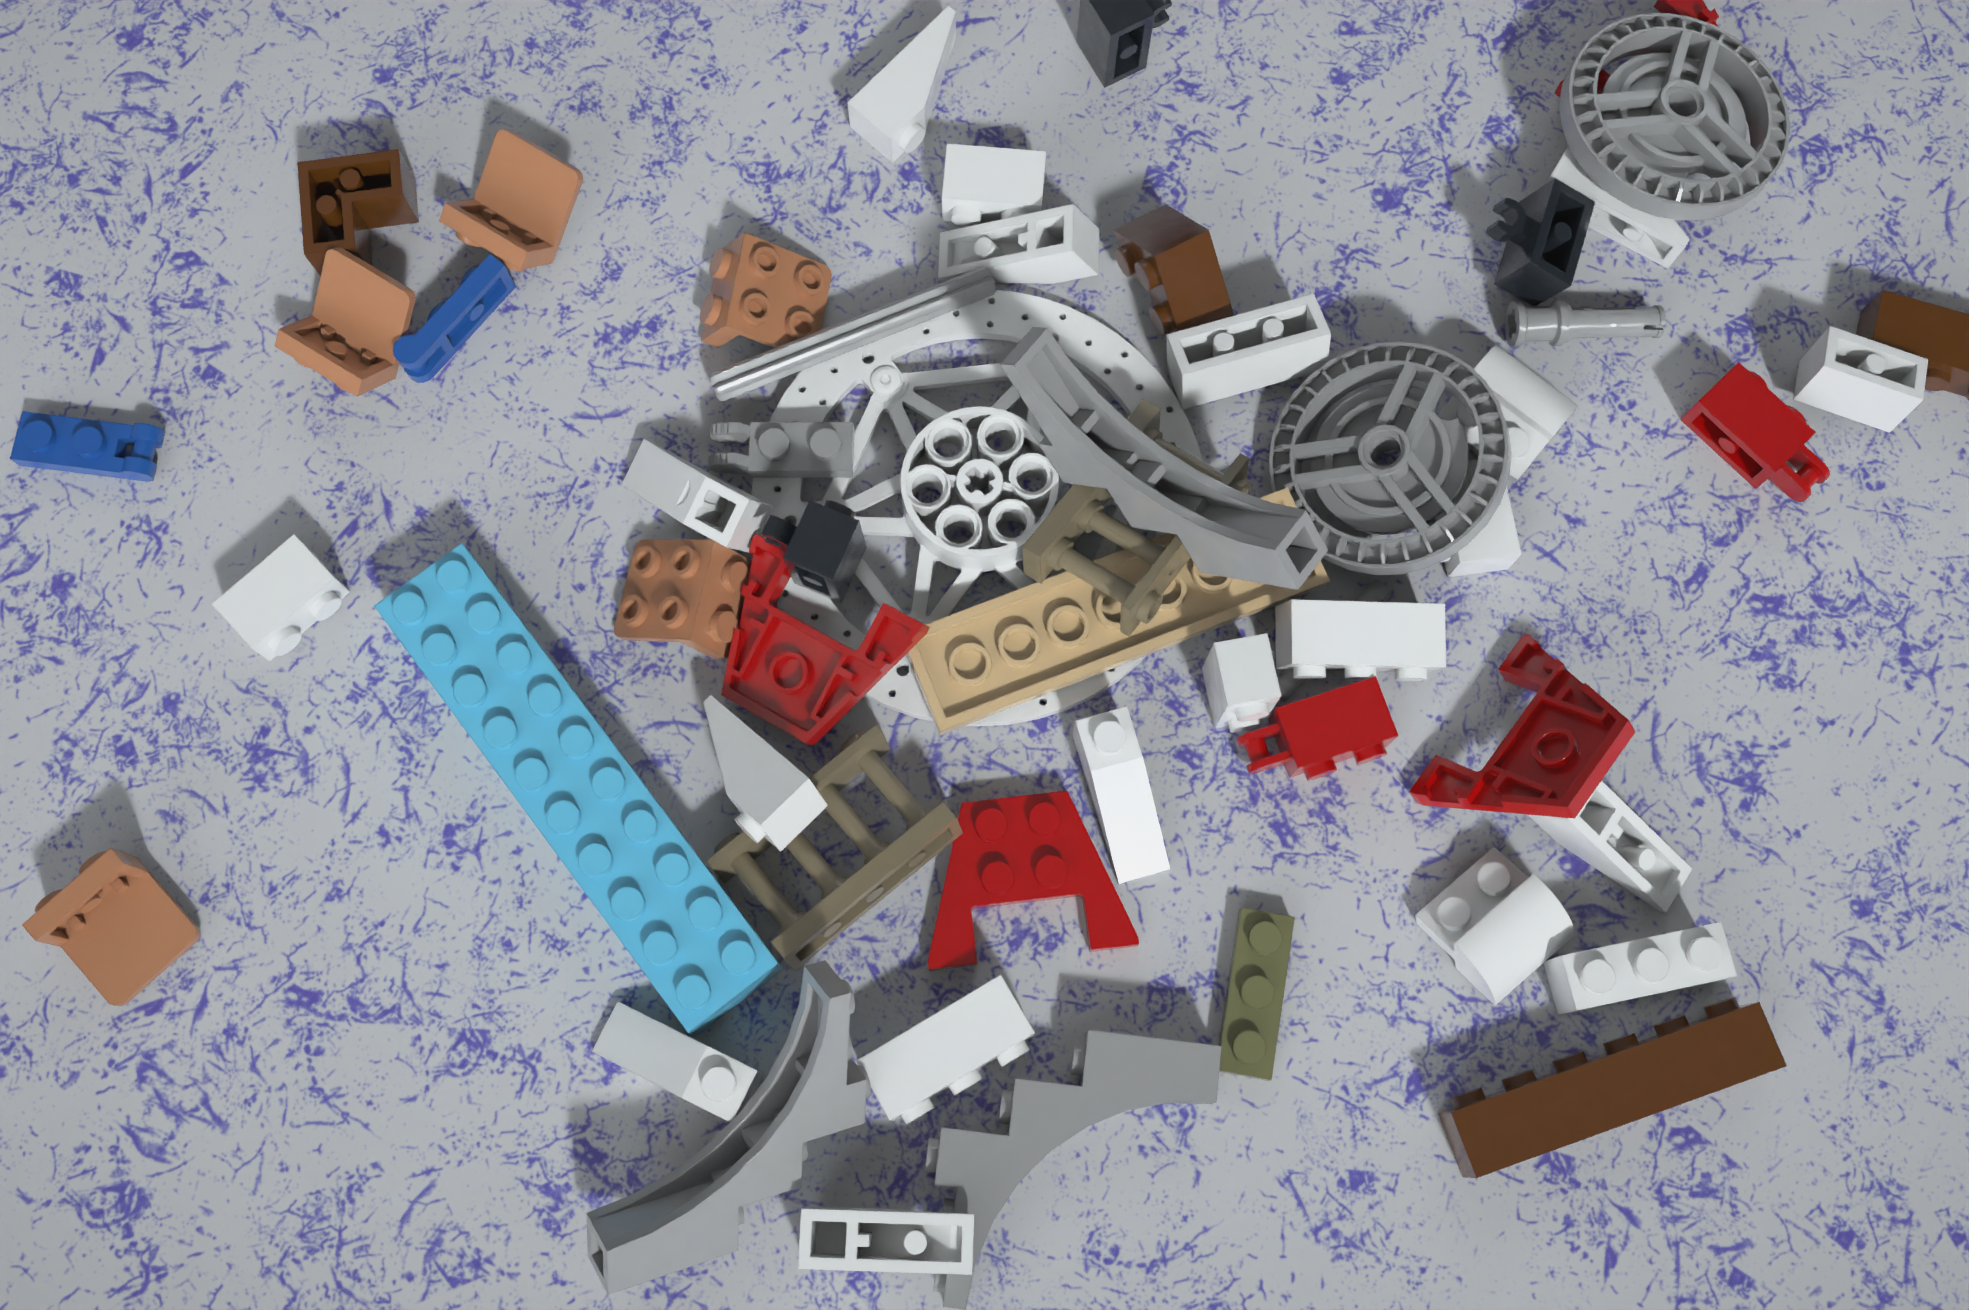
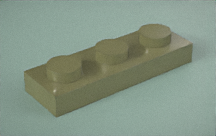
[1218,907,1295,1081]

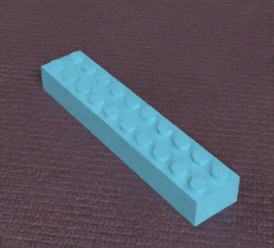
[374,543,784,1036]

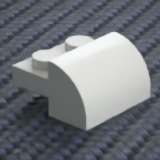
[1437,344,1578,484]
[1415,847,1574,1005]

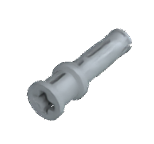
[1505,300,1666,347]

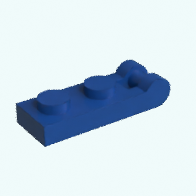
[393,254,516,383]
[10,411,165,482]

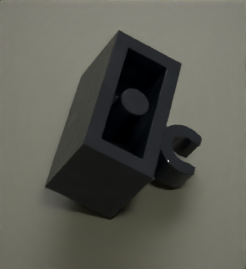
[1076,0,1172,88]
[1486,178,1595,306]
[761,500,867,603]

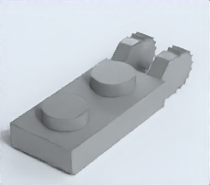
[708,422,855,478]

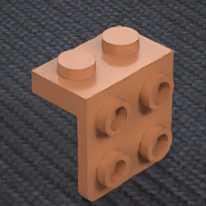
[439,129,583,271]
[700,232,832,348]
[275,247,416,397]
[614,539,752,659]
[22,848,201,1006]

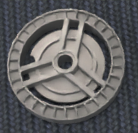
[1559,13,1790,220]
[1269,341,1512,575]

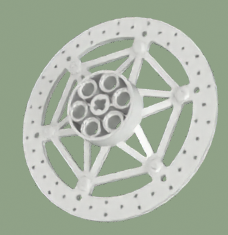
[751,290,1202,727]

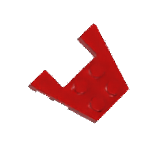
[721,534,930,746]
[1409,633,1635,819]
[928,791,1139,971]

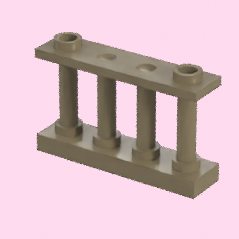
[1022,399,1251,637]
[706,725,963,971]

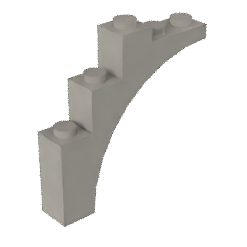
[1000,327,1328,590]
[586,960,871,1295]
[925,1030,1221,1310]

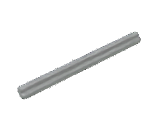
[710,267,996,401]

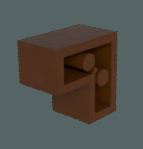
[297,149,419,276]
[1114,205,1234,335]

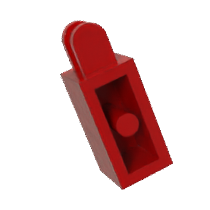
[1680,362,1830,502]
[1236,676,1399,781]

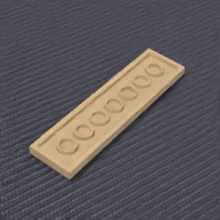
[907,487,1330,736]

